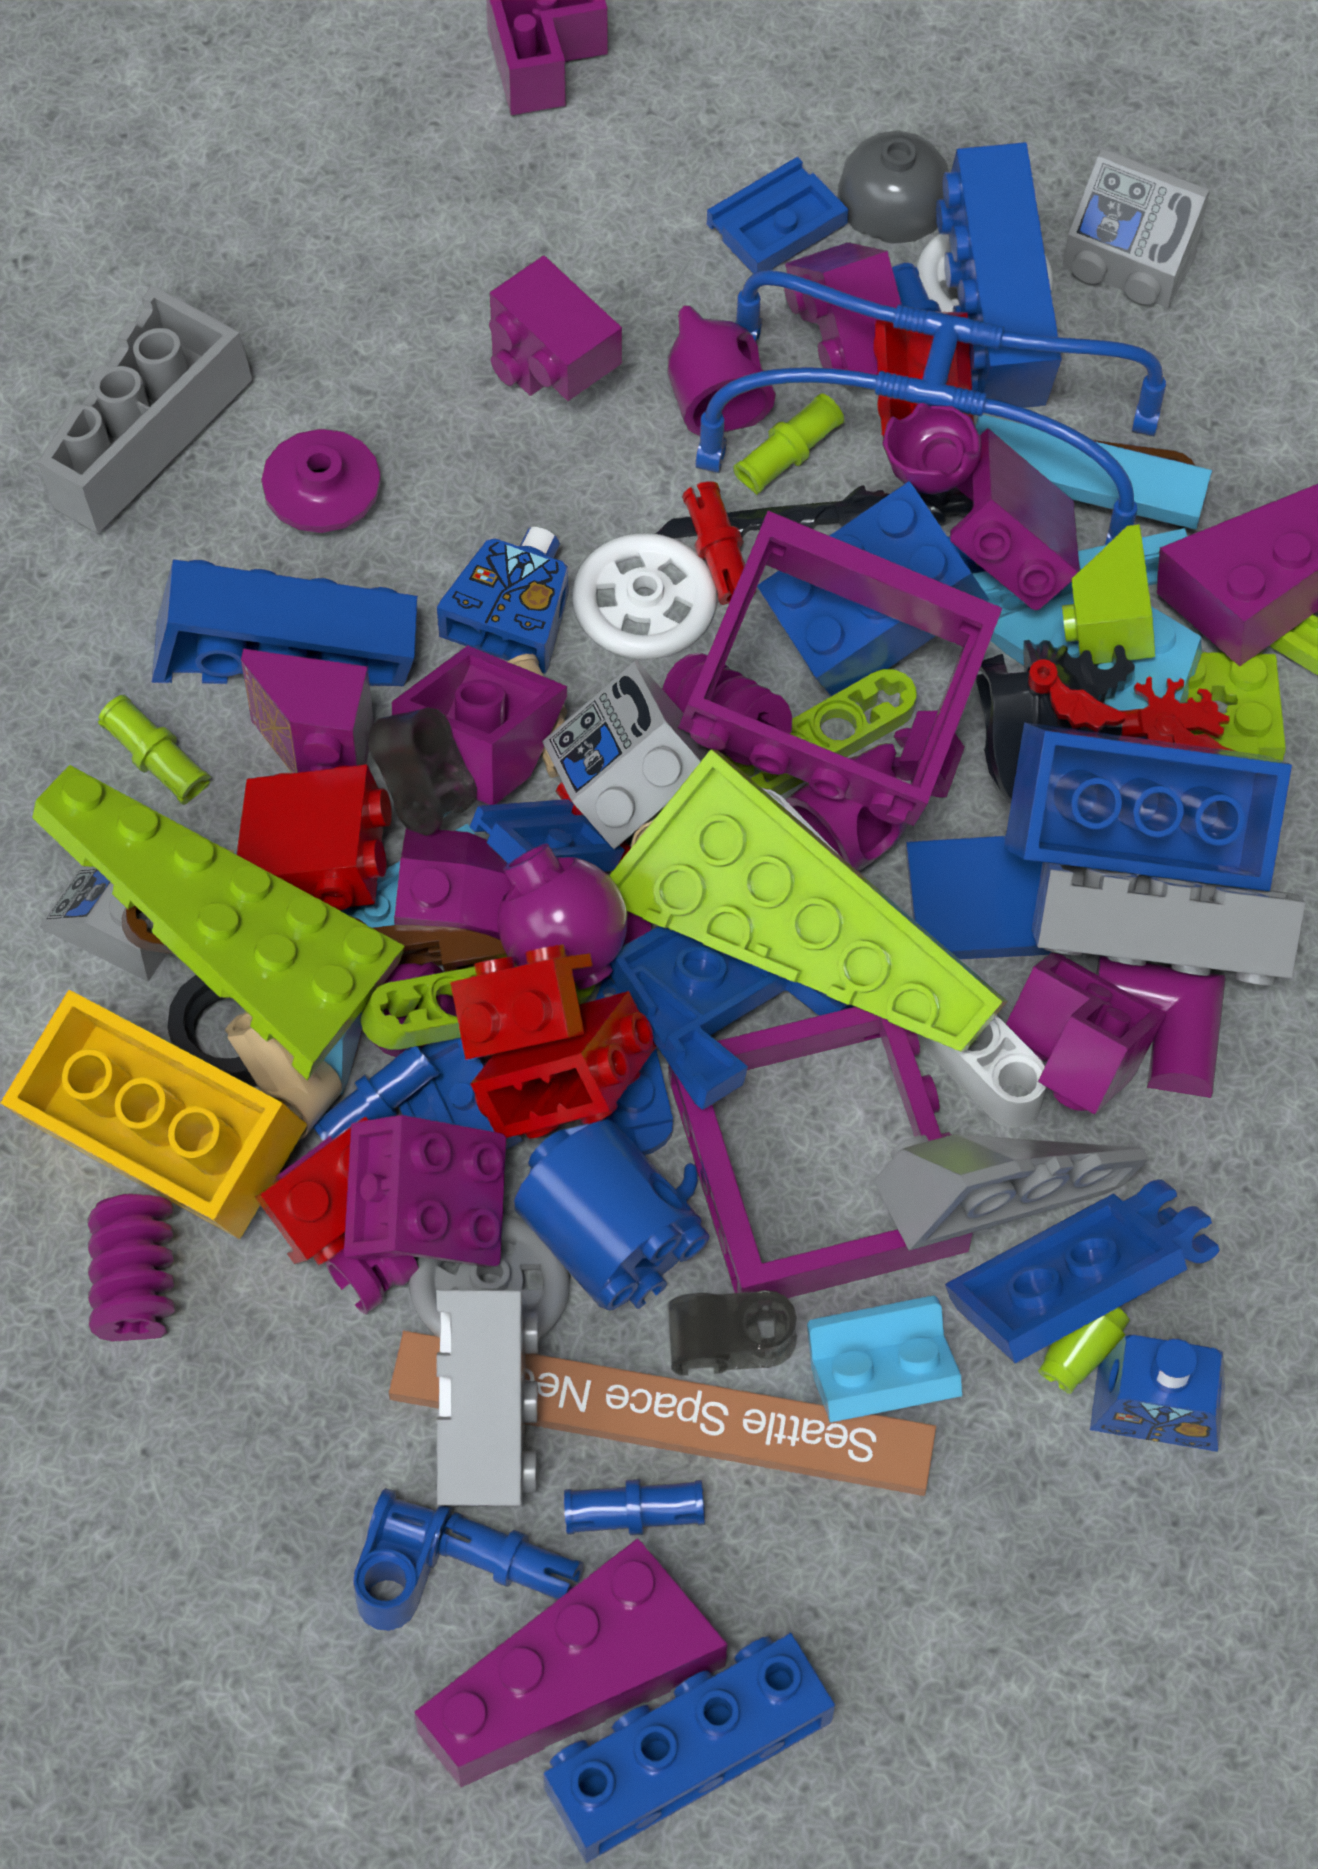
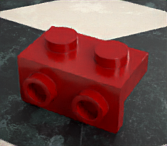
[450,944,593,1060]
[255,1116,368,1265]

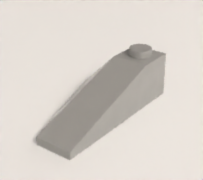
[874,1134,1149,1251]

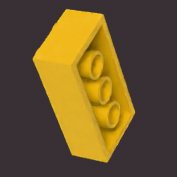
[0,990,308,1240]

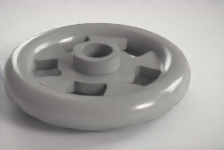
[409,1215,570,1338]

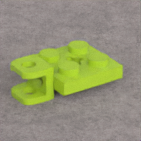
[1185,652,1286,761]

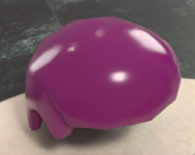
[882,403,982,495]

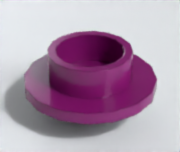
[261,429,381,533]

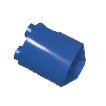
[514,1119,710,1311]

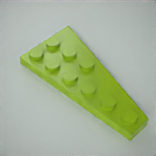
[609,749,1008,1052]
[32,765,405,1081]

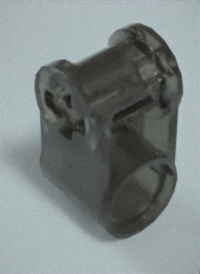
[368,707,477,836]
[667,1290,797,1376]

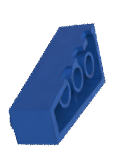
[151,559,417,686]

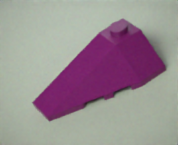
[394,826,651,947]

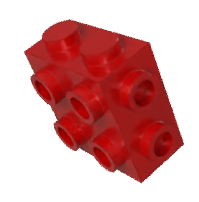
[236,764,392,910]
[470,991,656,1139]

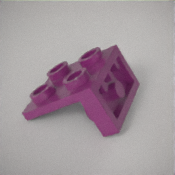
[344,1115,506,1267]

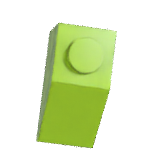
[1062,524,1155,664]

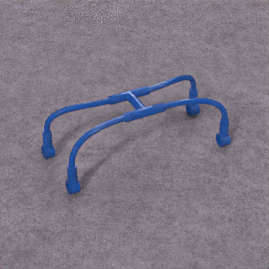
[695,270,1166,545]

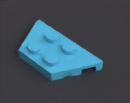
[990,592,1202,739]

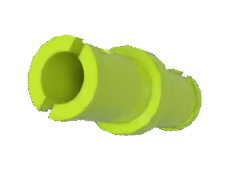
[733,393,844,495]
[98,694,211,805]

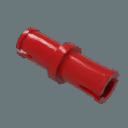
[682,481,756,605]

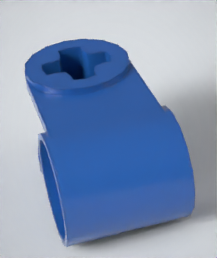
[353,1488,452,1631]

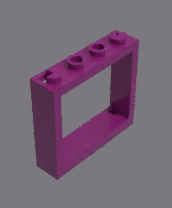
[678,511,1003,826]
[668,1007,973,1311]

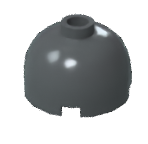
[837,130,949,244]

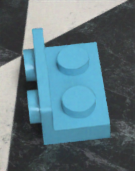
[807,1296,962,1423]

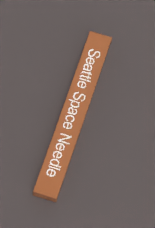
[389,1330,936,1496]

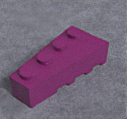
[1157,484,1318,666]
[414,1538,728,1788]

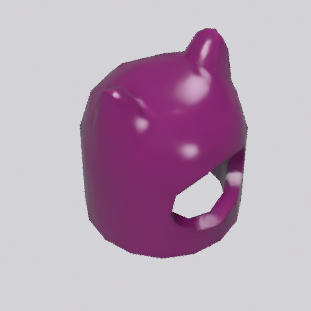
[667,305,776,436]
[785,743,908,872]

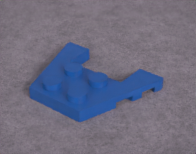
[609,926,856,1110]

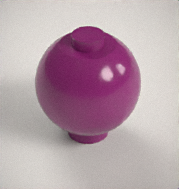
[497,844,628,989]

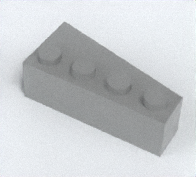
[38,285,253,534]
[1032,862,1306,986]

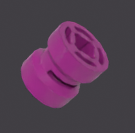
[326,1249,419,1314]

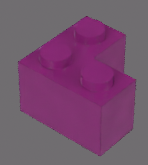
[486,0,608,115]
[784,242,901,387]
[489,255,622,401]
[1006,952,1166,1115]

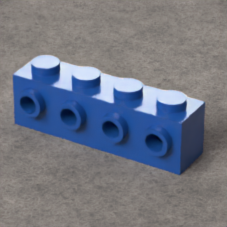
[543,1633,835,1863]

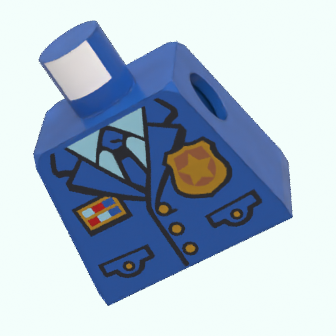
[437,527,569,674]
[1090,1335,1225,1452]

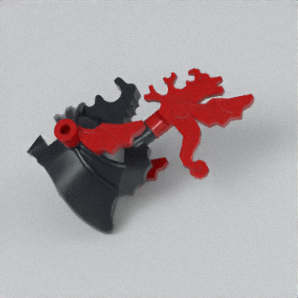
[975,640,1234,803]

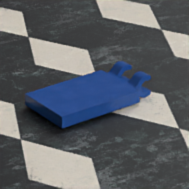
[906,836,1060,960]
[945,1179,1220,1363]

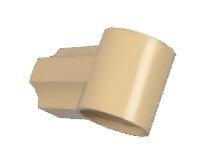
[225,1012,342,1140]

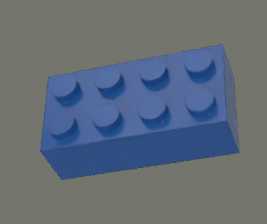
[936,142,1062,408]
[1004,722,1292,891]

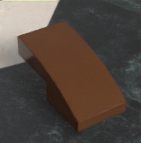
[373,925,508,972]

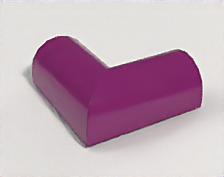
[1096,956,1226,1098]

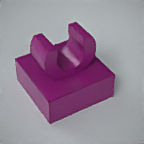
[891,710,965,798]

